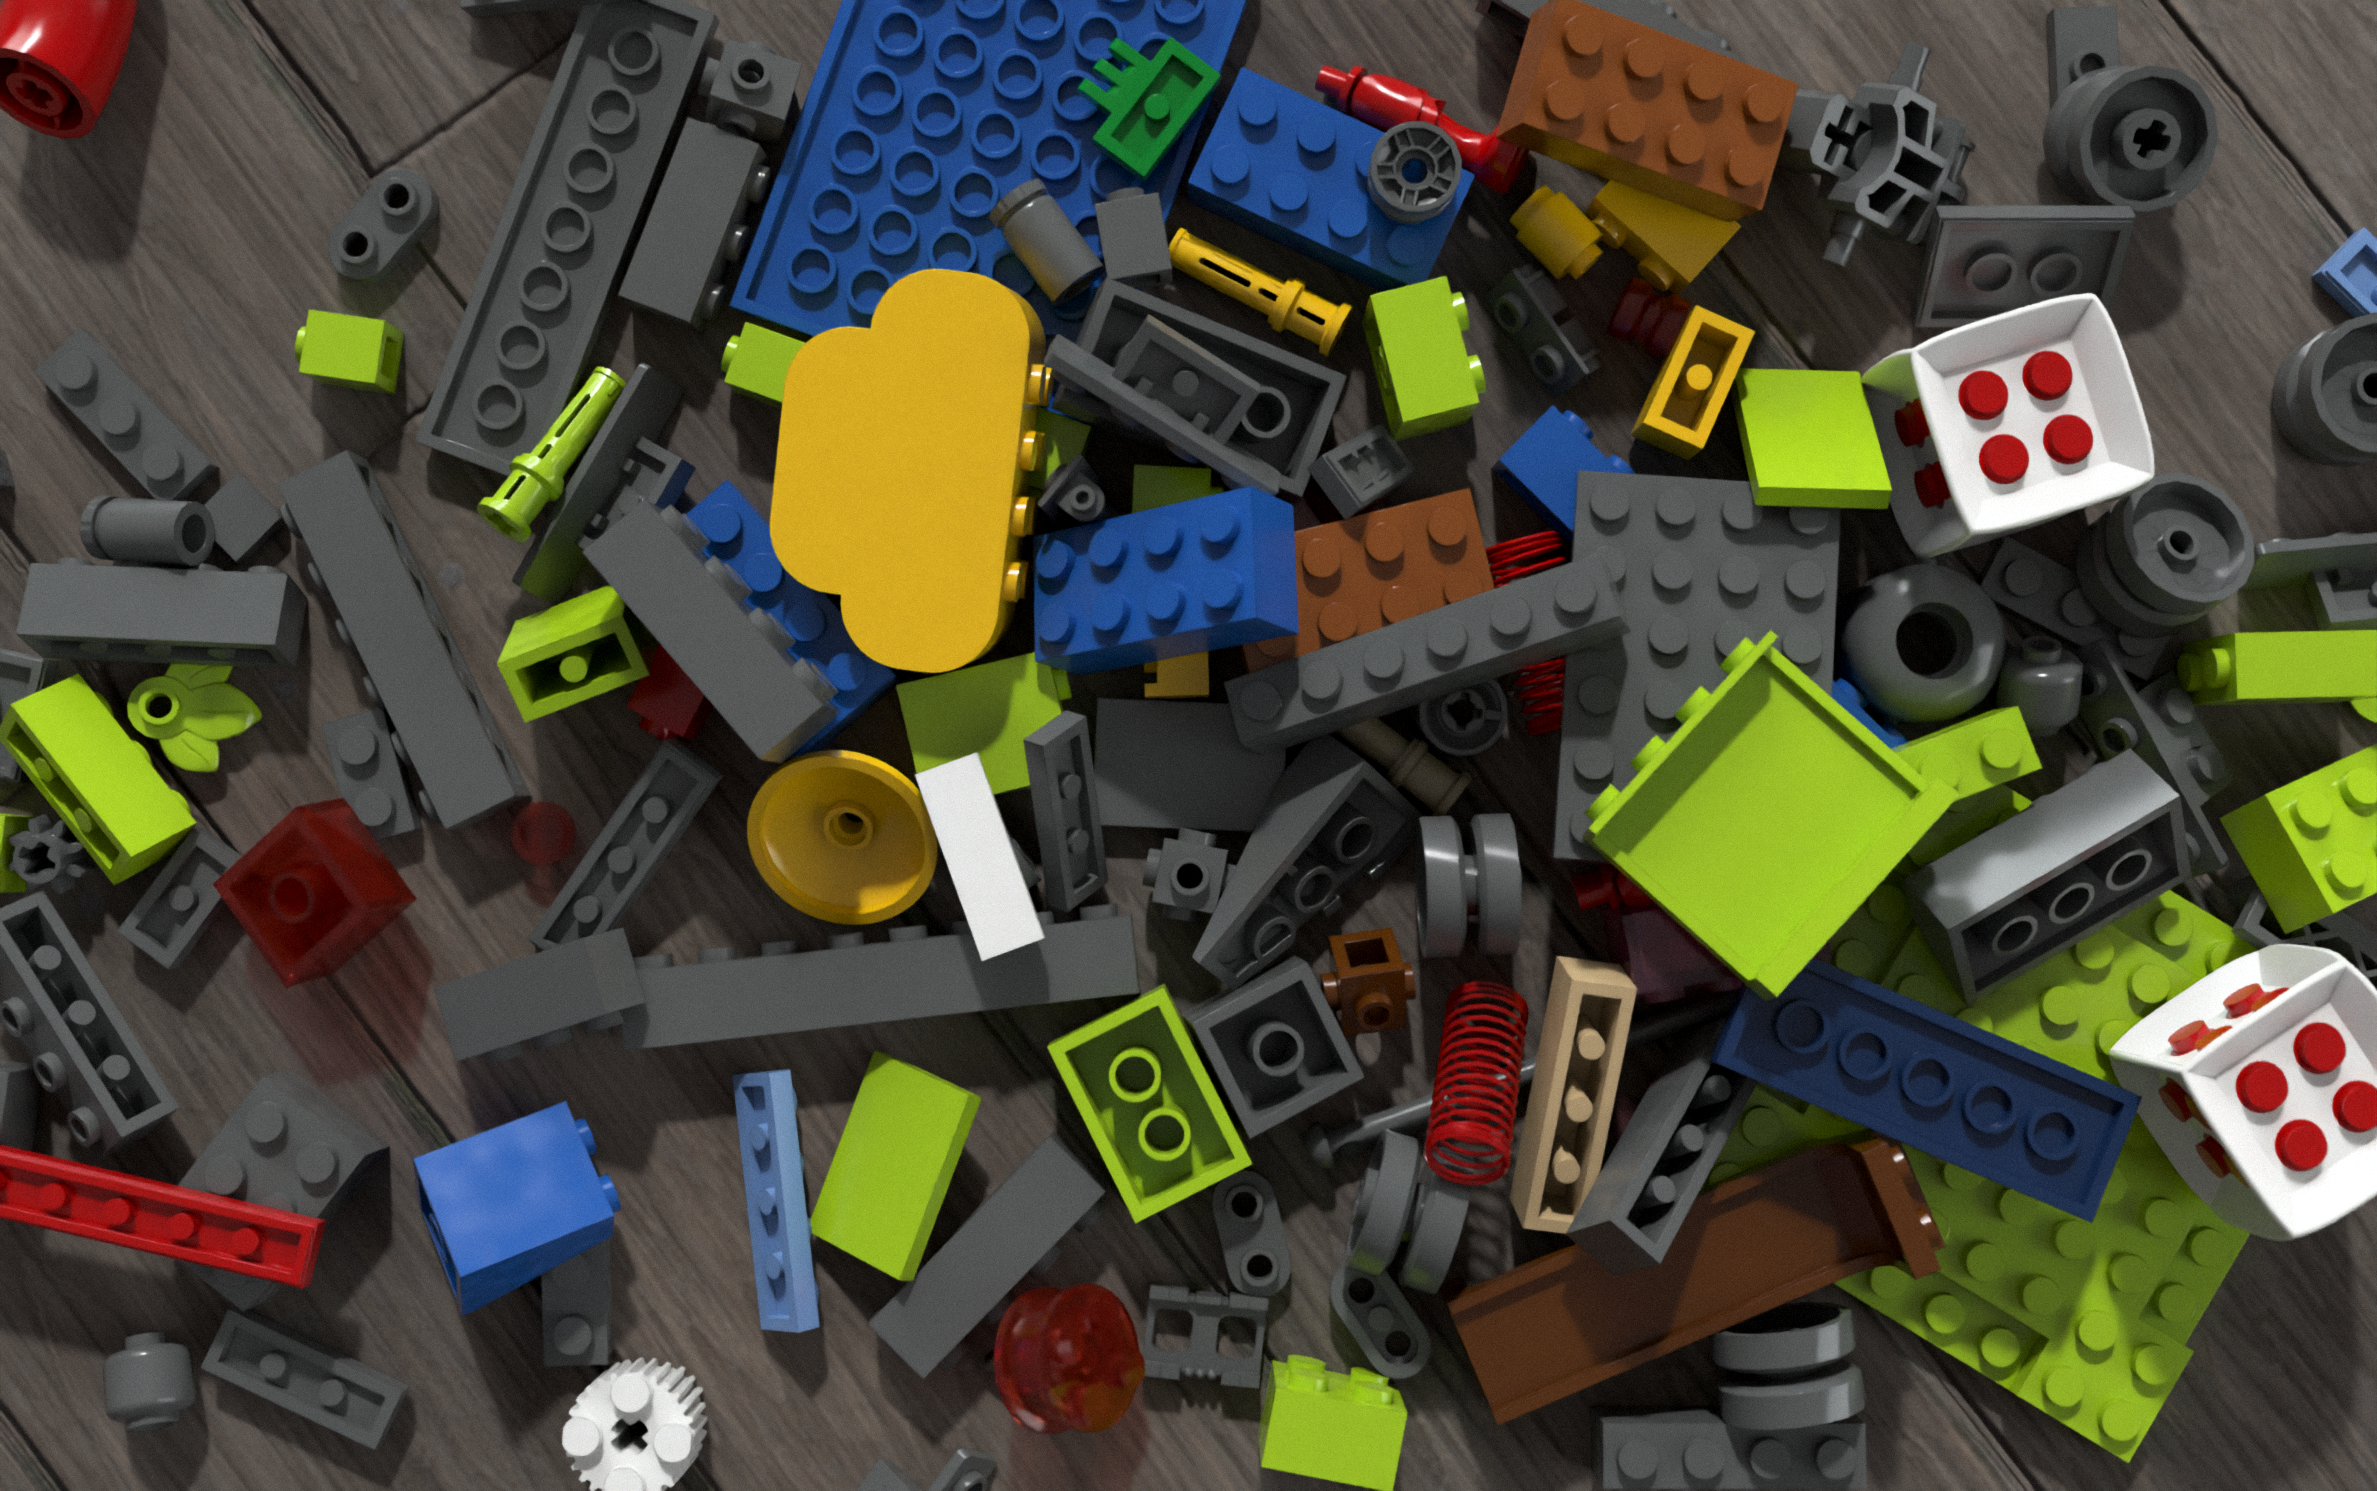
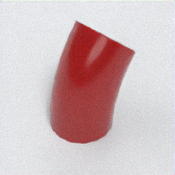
[0,0,138,139]

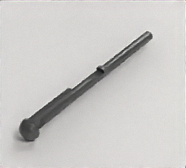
[1303,982,1742,1169]

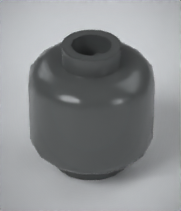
[1993,636,2083,737]
[102,1332,196,1432]

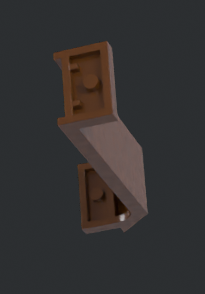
[1439,1129,1946,1425]

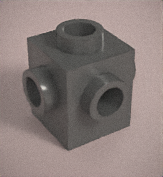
[698,38,802,146]
[1142,828,1236,924]

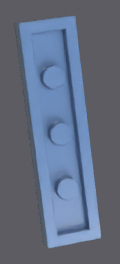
[732,1069,820,1333]

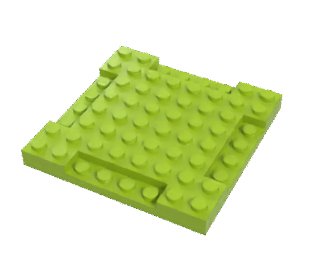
[1701,784,2259,1463]

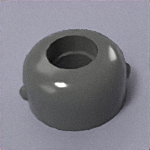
[1833,559,2006,728]

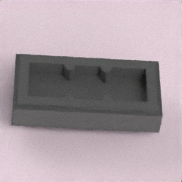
[2046,6,2119,109]
[1307,424,1418,520]

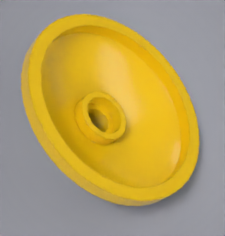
[747,750,940,925]

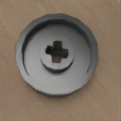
[2042,66,2219,213]
[2272,312,2377,468]
[2076,472,2255,639]
[1414,813,1522,958]
[1344,1129,1474,1294]
[1708,1302,1867,1430]

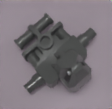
[1776,42,1976,269]

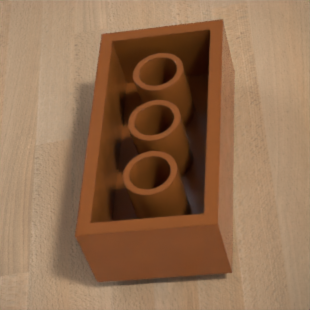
[1495,0,1799,222]
[1237,487,1495,675]

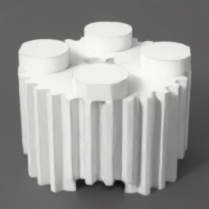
[562,1357,708,1491]

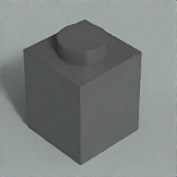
[1094,188,1173,289]

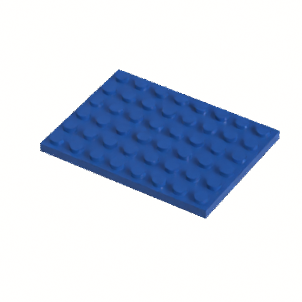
[729,0,1248,428]

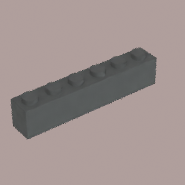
[277,450,532,830]
[1224,553,1631,756]

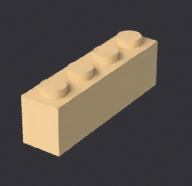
[1510,956,1637,1234]

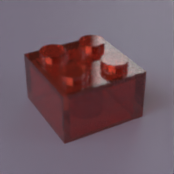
[213,797,417,988]

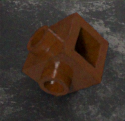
[1320,928,1416,1036]

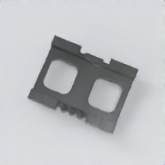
[1141,1283,1269,1389]

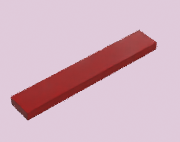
[0,1145,326,1289]

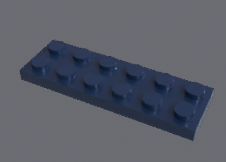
[1710,958,2142,1223]

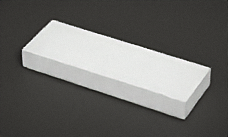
[915,752,1045,961]

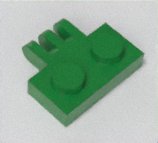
[1077,37,1221,183]

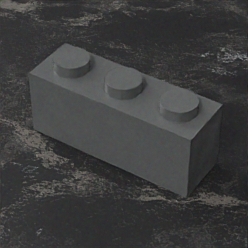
[618,117,773,335]
[434,928,646,1066]

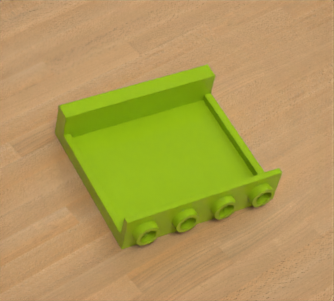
[1582,630,1960,1001]

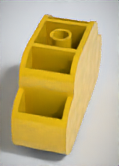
[770,269,1054,673]

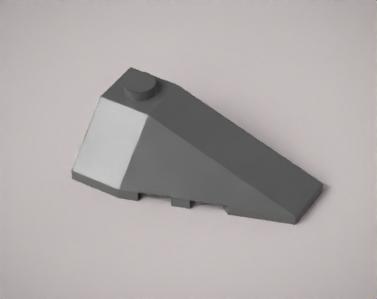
[1192,734,1425,990]

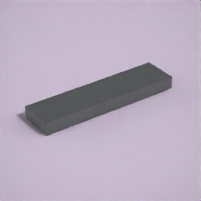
[527,736,723,951]

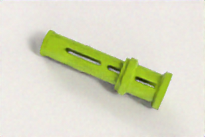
[477,366,626,543]

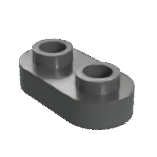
[328,168,439,284]
[1212,1167,1291,1297]
[1329,1261,1431,1379]

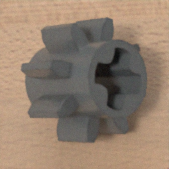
[7,813,96,895]

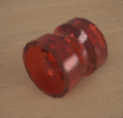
[1606,275,1691,360]

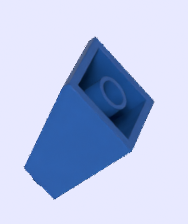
[413,1101,621,1316]

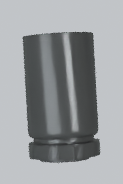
[989,178,1105,306]
[80,496,215,566]

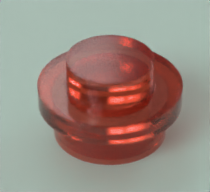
[510,802,576,865]

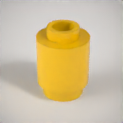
[1509,185,1604,280]

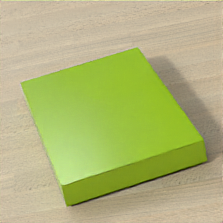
[1730,368,1892,509]
[810,1050,982,1281]

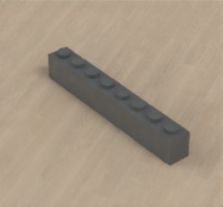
[621,903,1140,1051]

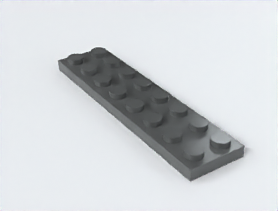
[415,0,720,477]

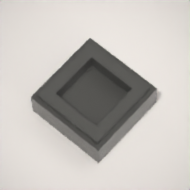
[204,473,285,564]

